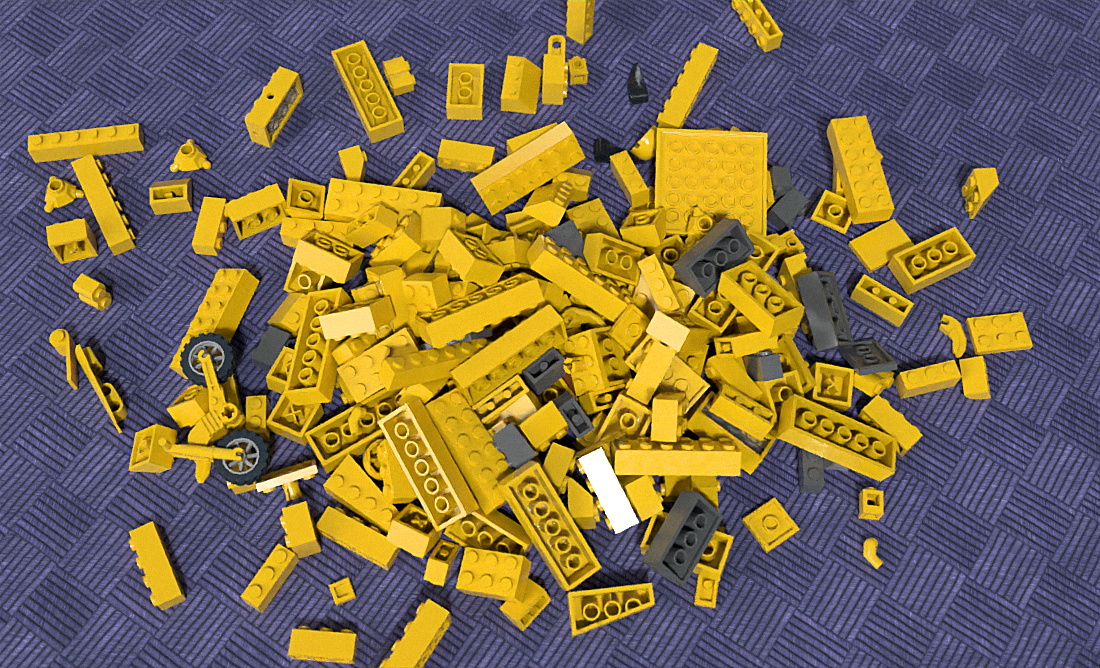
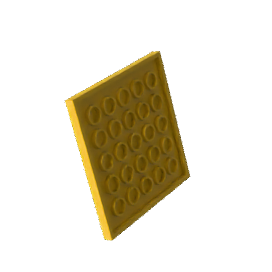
[654,128,767,239]

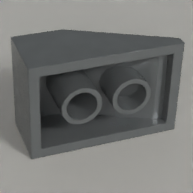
[542,219,588,291]

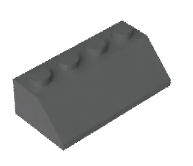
[672,218,756,298]
[796,271,855,352]
[641,490,724,587]

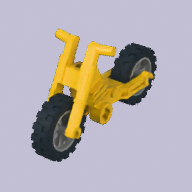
[158,332,271,486]

